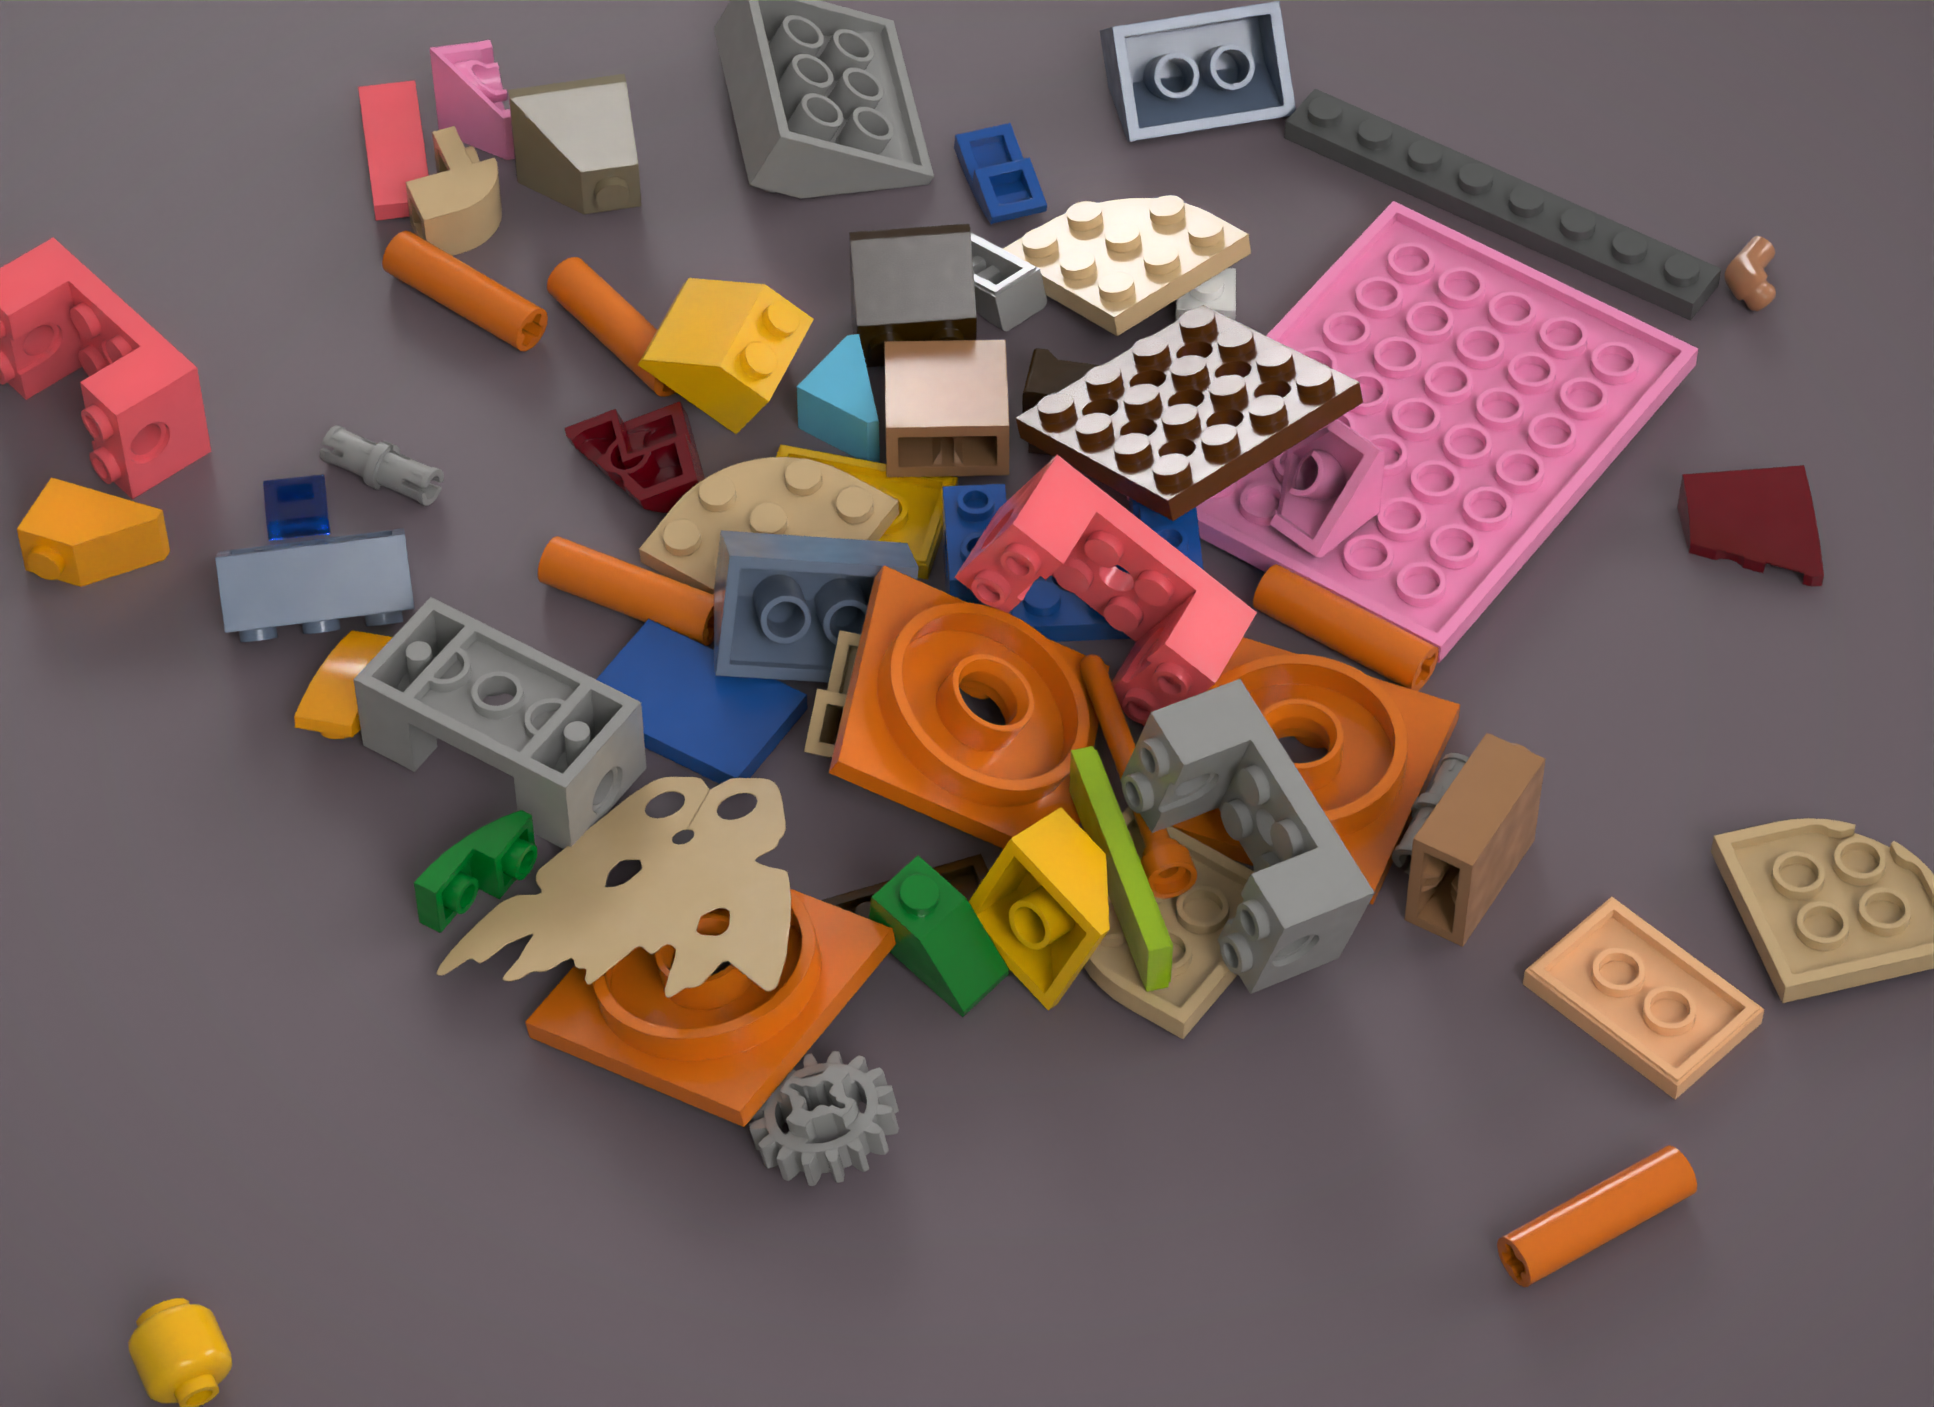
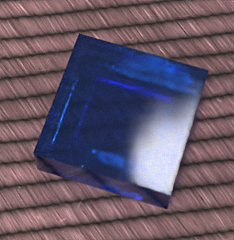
[263,474,331,540]

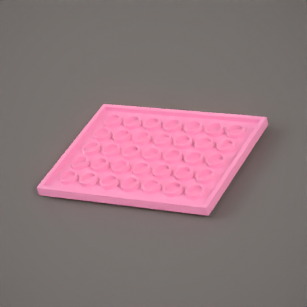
[1127,201,1698,663]

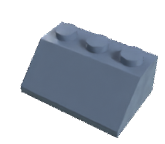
[1100,1,1296,142]
[215,528,414,642]
[714,530,919,683]

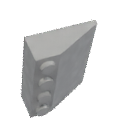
[714,0,934,199]

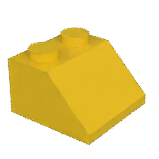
[638,278,814,434]
[969,807,1110,1011]

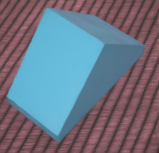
[797,334,880,463]

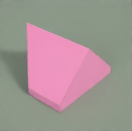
[430,40,515,160]
[1270,419,1385,558]

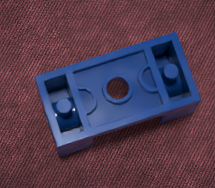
[942,484,1204,642]

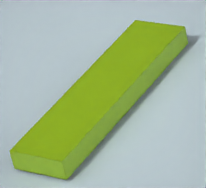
[1069,746,1173,992]

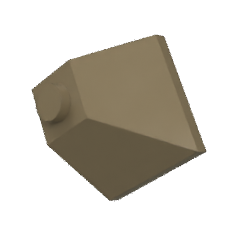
[508,74,641,214]

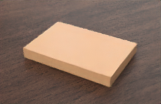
[1523,897,1764,1100]

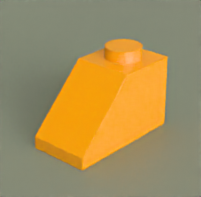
[17,477,170,587]

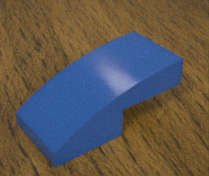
[954,123,1047,224]

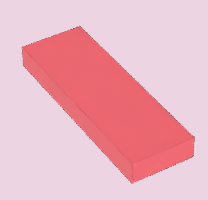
[358,80,429,221]

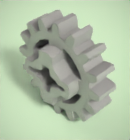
[749,1051,899,1186]

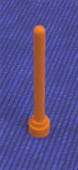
[1080,654,1198,899]

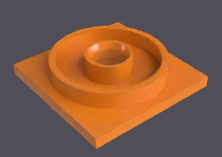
[829,565,1110,849]
[1172,637,1460,905]
[525,889,896,1127]

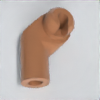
[1725,236,1776,311]

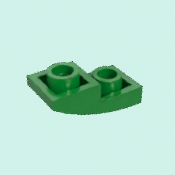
[414,810,538,933]

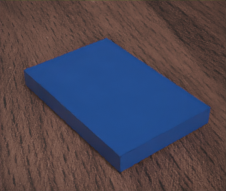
[596,619,808,784]

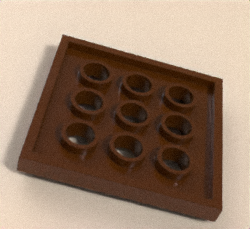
[1015,305,1363,521]

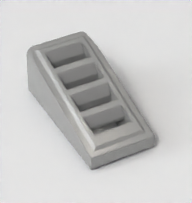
[971,233,1047,331]

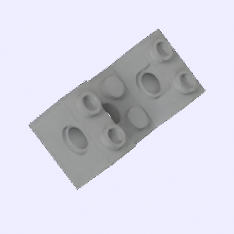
[354,597,646,849]
[1120,679,1375,994]

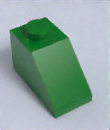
[869,855,1009,1017]

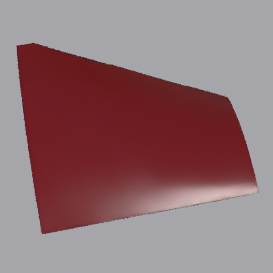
[564,401,705,513]
[1677,465,1824,587]

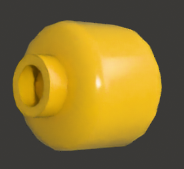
[128,1298,232,1407]

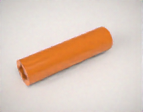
[382,231,548,352]
[547,257,676,397]
[537,536,714,646]
[1253,564,1439,691]
[1497,1145,1697,1287]

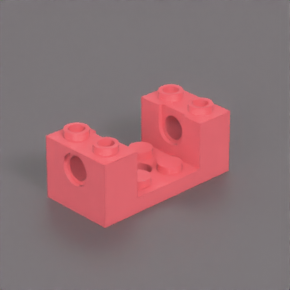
[0,237,211,500]
[954,455,1257,726]

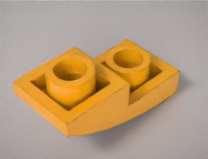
[294,630,393,739]

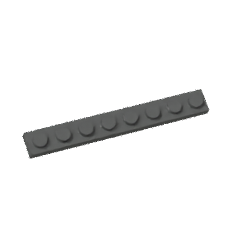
[1284,89,1721,321]

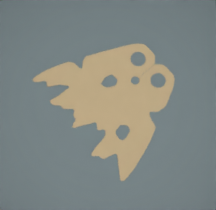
[437,777,791,998]

